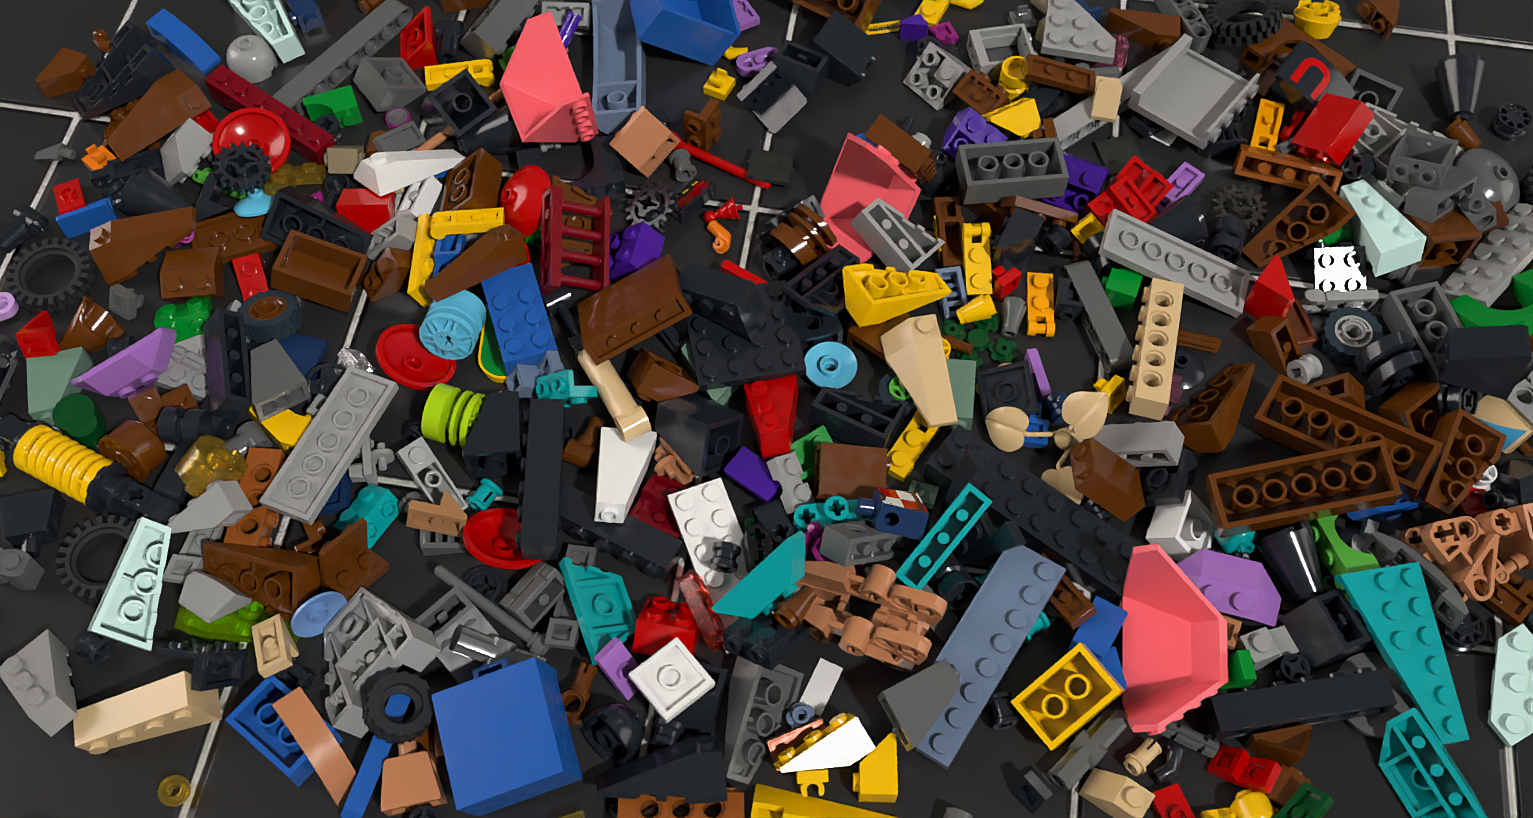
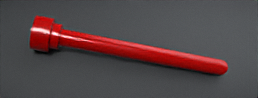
[670,130,771,189]

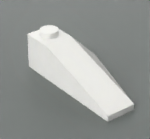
[354,149,466,197]

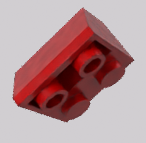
[632,596,705,656]

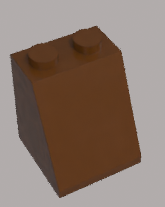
[1398,206,1482,270]

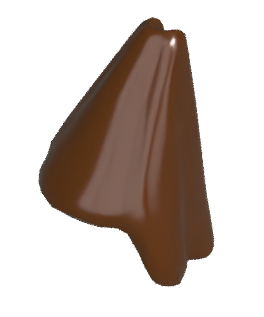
[58,296,124,354]

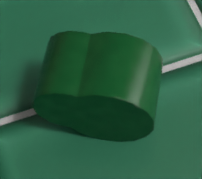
[52,394,109,450]

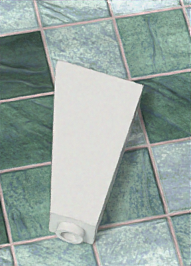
[594,427,657,523]

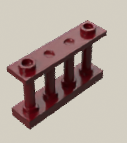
[540,185,612,295]

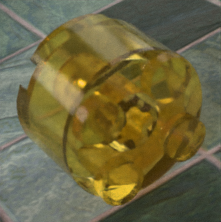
[175,435,248,497]

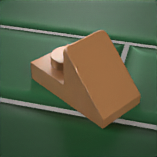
[406,490,467,538]

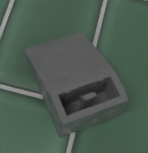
[415,586,501,684]

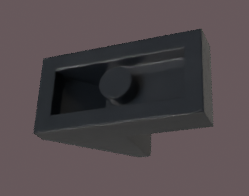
[195,172,234,222]

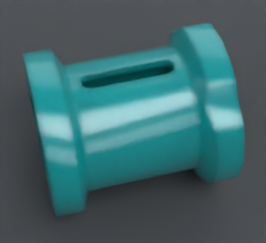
[465,478,503,512]

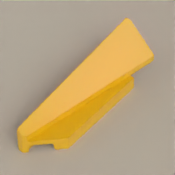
[751,784,897,818]

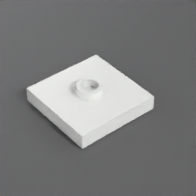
[629,637,715,723]

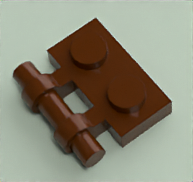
[1474,560,1533,627]

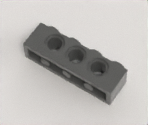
[819,519,929,567]

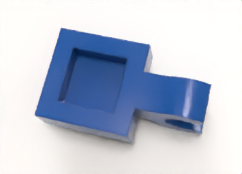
[1023,401,1049,449]

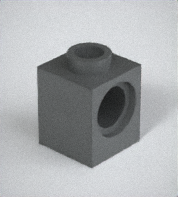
[1457,192,1497,233]

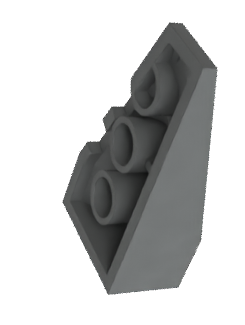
[723,656,804,784]

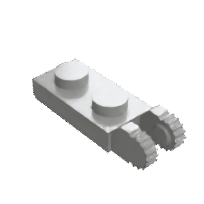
[1300,289,1380,314]

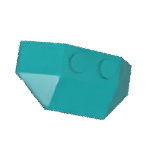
[712,530,806,619]
[1379,707,1488,818]

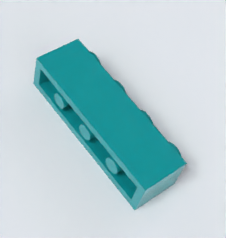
[895,483,993,590]

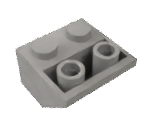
[160,118,213,186]

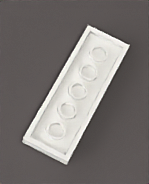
[667,478,774,655]

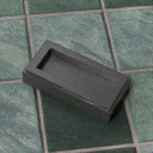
[372,120,426,152]

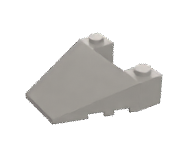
[1347,102,1462,211]
[324,587,441,738]

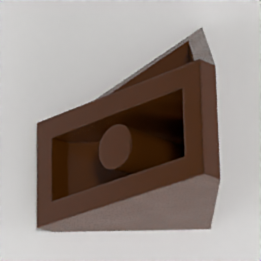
[1244,723,1313,766]

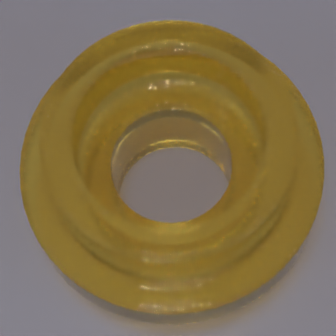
[158,775,191,807]

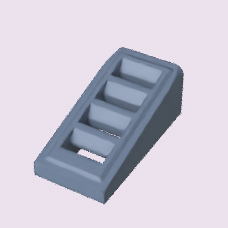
[933,266,968,320]

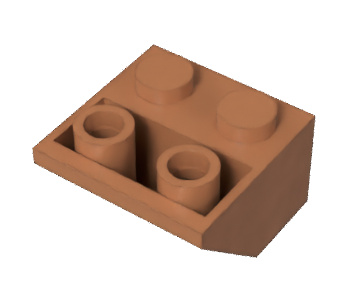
[609,106,681,178]

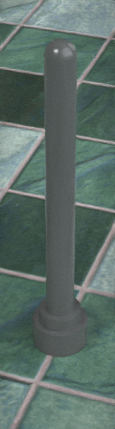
[434,565,550,657]

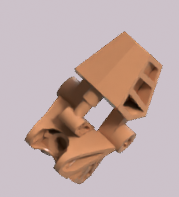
[1397,503,1533,602]
[776,561,948,672]

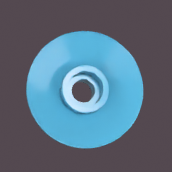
[234,188,277,217]
[804,342,857,389]

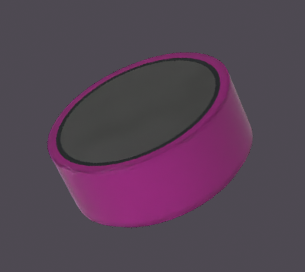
[385,107,411,130]

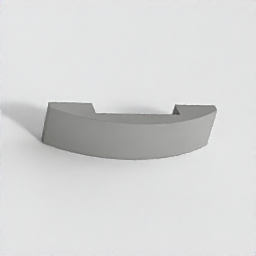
[162,485,225,584]

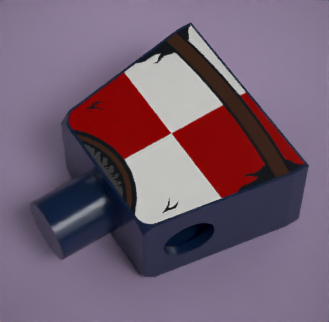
[856,488,929,541]

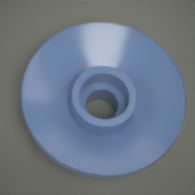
[291,592,347,637]

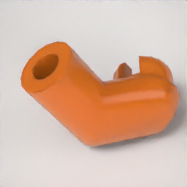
[707,220,732,253]

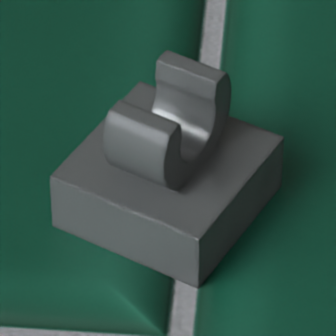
[1007,4,1037,33]
[109,284,144,321]

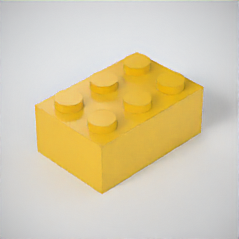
[1011,643,1125,750]

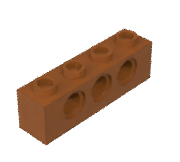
[1233,143,1343,193]
[223,447,287,548]
[617,788,744,818]

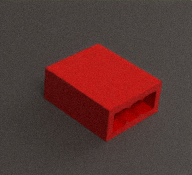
[1291,93,1375,166]

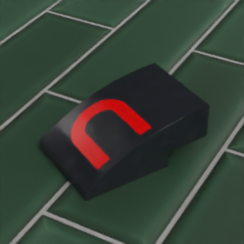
[1274,41,1356,117]

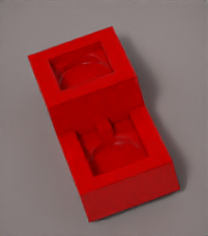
[1206,744,1282,794]

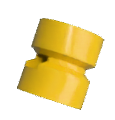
[998,56,1030,102]

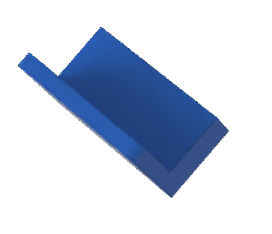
[56,197,118,239]
[1067,596,1128,660]

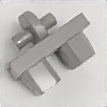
[348,435,394,486]

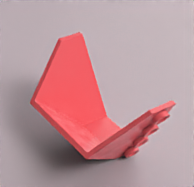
[500,11,599,142]
[813,132,921,264]
[1122,543,1228,735]

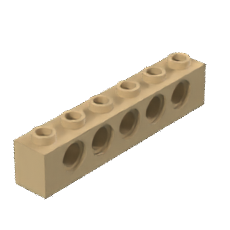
[1126,278,1184,421]

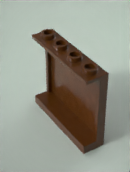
[578,254,693,366]

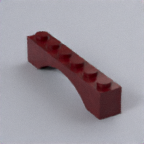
[205,64,336,170]

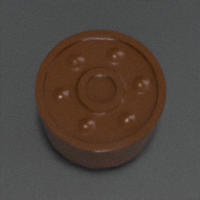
[98,420,167,484]

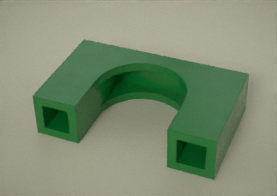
[1449,269,1533,336]

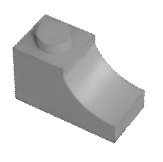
[366,213,418,261]
[1230,625,1299,671]

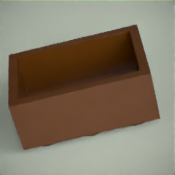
[270,229,368,313]

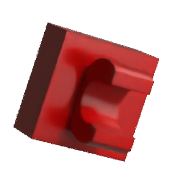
[991,265,1022,301]

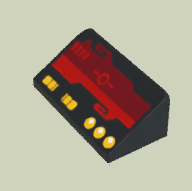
[674,179,716,224]

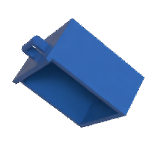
[629,0,741,66]
[431,657,583,817]

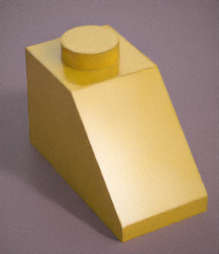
[981,98,1043,138]
[852,733,898,803]

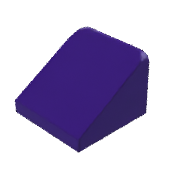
[898,13,928,41]

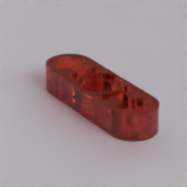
[678,570,725,652]

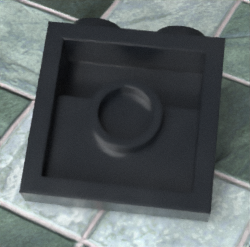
[1136,449,1198,508]
[723,612,810,671]

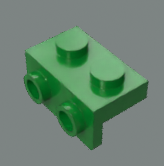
[154,298,213,344]

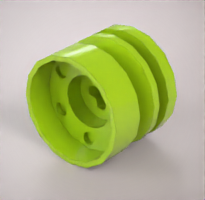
[421,383,488,448]

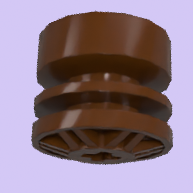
[769,203,838,271]

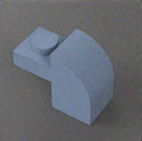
[505,350,564,403]

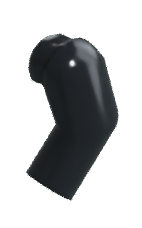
[1151,741,1186,785]

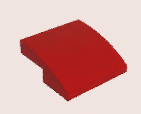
[1101,155,1174,208]
[1084,175,1159,227]

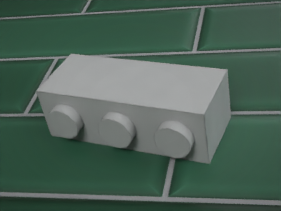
[1093,421,1185,467]

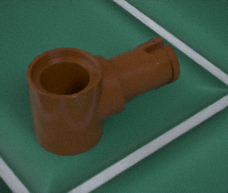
[563,417,606,470]
[561,662,598,725]

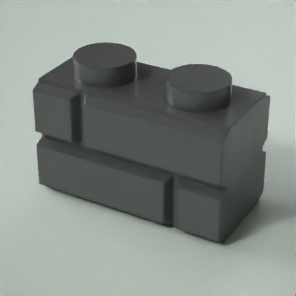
[499,561,567,630]

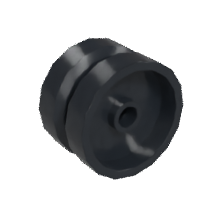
[1354,331,1430,396]

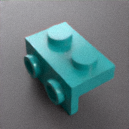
[536,369,598,409]
[333,483,401,549]

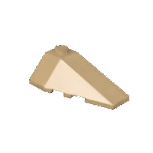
[880,314,958,428]

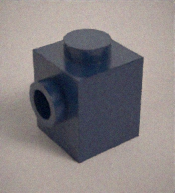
[286,0,324,33]

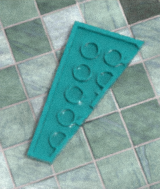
[1334,562,1469,744]

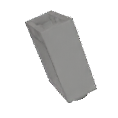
[966,23,1038,80]

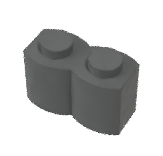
[0,547,45,590]

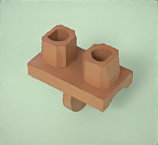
[654,436,696,486]

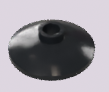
[1171,344,1205,391]

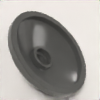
[1455,148,1520,214]

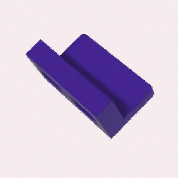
[724,446,783,502]

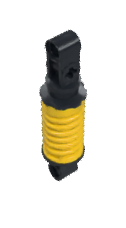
[0,414,181,526]

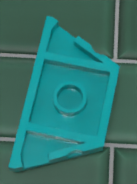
[558,557,637,665]

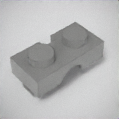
[766,452,815,515]

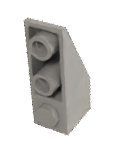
[395,436,469,510]
[166,480,253,534]

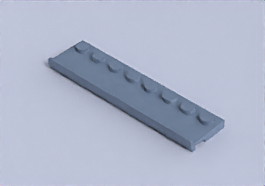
[892,546,1066,769]

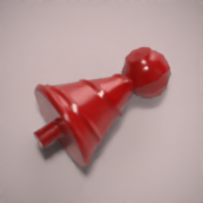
[703,197,743,224]

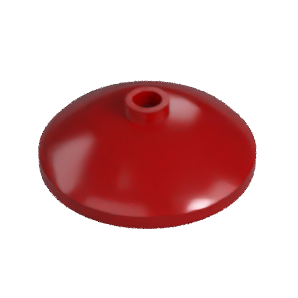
[212,107,291,175]
[498,165,551,239]
[375,324,456,390]
[463,508,541,570]

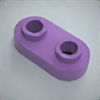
[736,47,779,77]

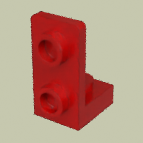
[232,253,270,302]
[15,311,61,358]

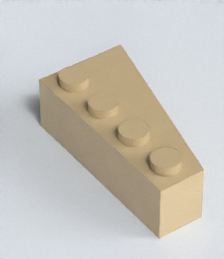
[73,671,222,754]

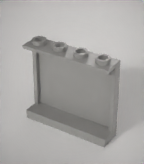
[1128,34,1261,149]

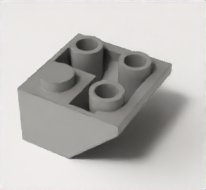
[903,42,971,110]

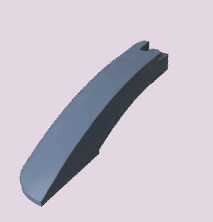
[592,0,646,135]

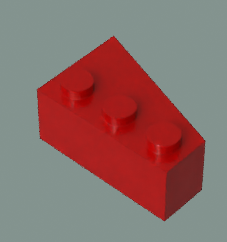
[744,375,799,460]

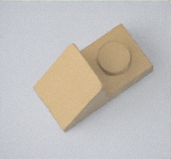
[1090,76,1123,123]
[251,614,299,678]

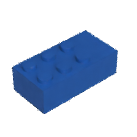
[481,263,558,376]

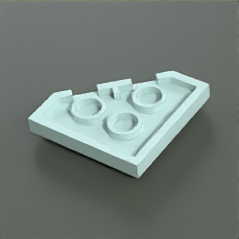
[1487,624,1533,748]

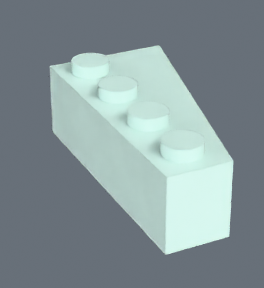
[228,0,305,63]
[1339,179,1427,277]
[87,517,172,651]

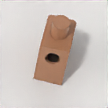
[381,739,447,816]

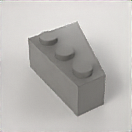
[850,197,945,273]
[0,629,78,737]

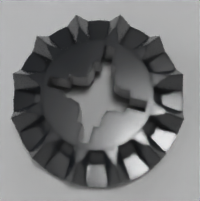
[463,566,508,612]

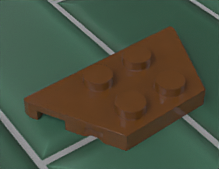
[552,175,600,269]

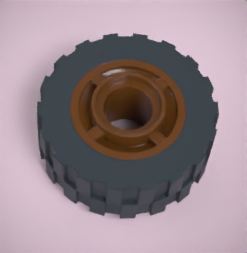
[238,290,303,343]

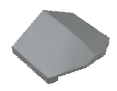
[178,571,252,623]

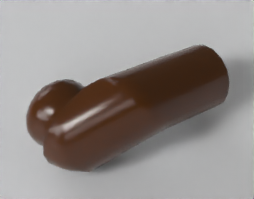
[92,29,112,52]

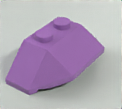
[70,327,177,399]
[1176,549,1281,627]

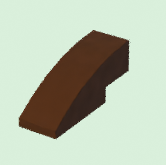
[931,196,965,268]

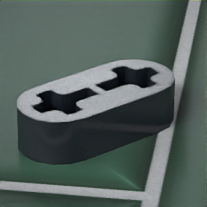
[742,524,773,574]

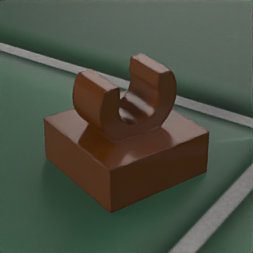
[1032,117,1058,139]

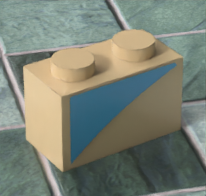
[1471,395,1533,454]

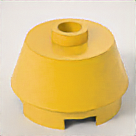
[1293,0,1342,39]

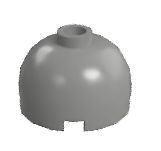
[226,35,278,83]

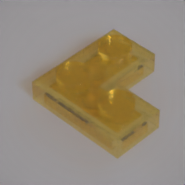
[264,163,327,196]

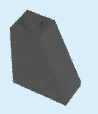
[251,339,311,422]
[877,658,961,752]

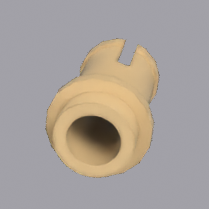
[1123,738,1162,776]

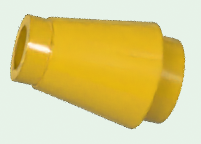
[956,294,997,324]

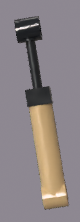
[541,285,652,442]

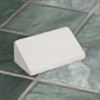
[395,176,443,222]

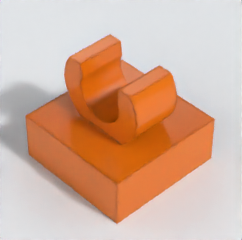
[82,144,117,171]

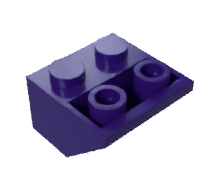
[942,108,1008,160]
[1042,151,1110,216]
[609,221,665,282]

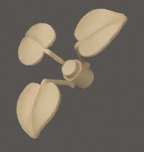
[985,391,1108,505]

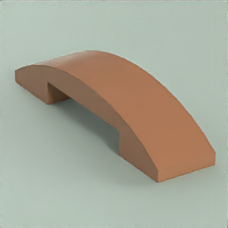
[271,687,357,809]

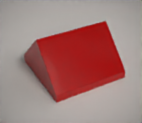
[399,6,438,69]
[336,189,395,233]
[1243,256,1295,319]

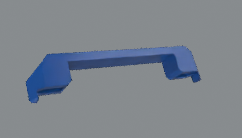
[340,694,411,818]

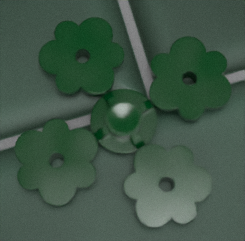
[938,313,1018,376]

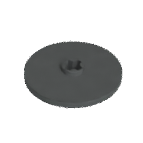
[1336,652,1417,740]

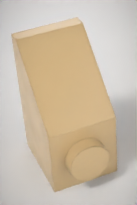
[1078,768,1155,818]

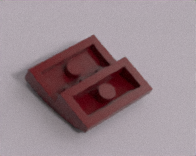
[628,472,690,540]

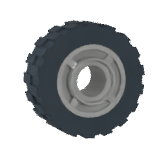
[1318,306,1384,367]

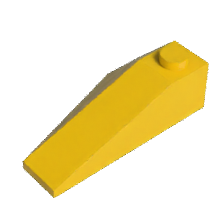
[842,264,952,327]

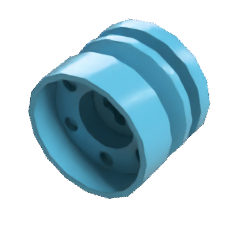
[419,290,487,360]

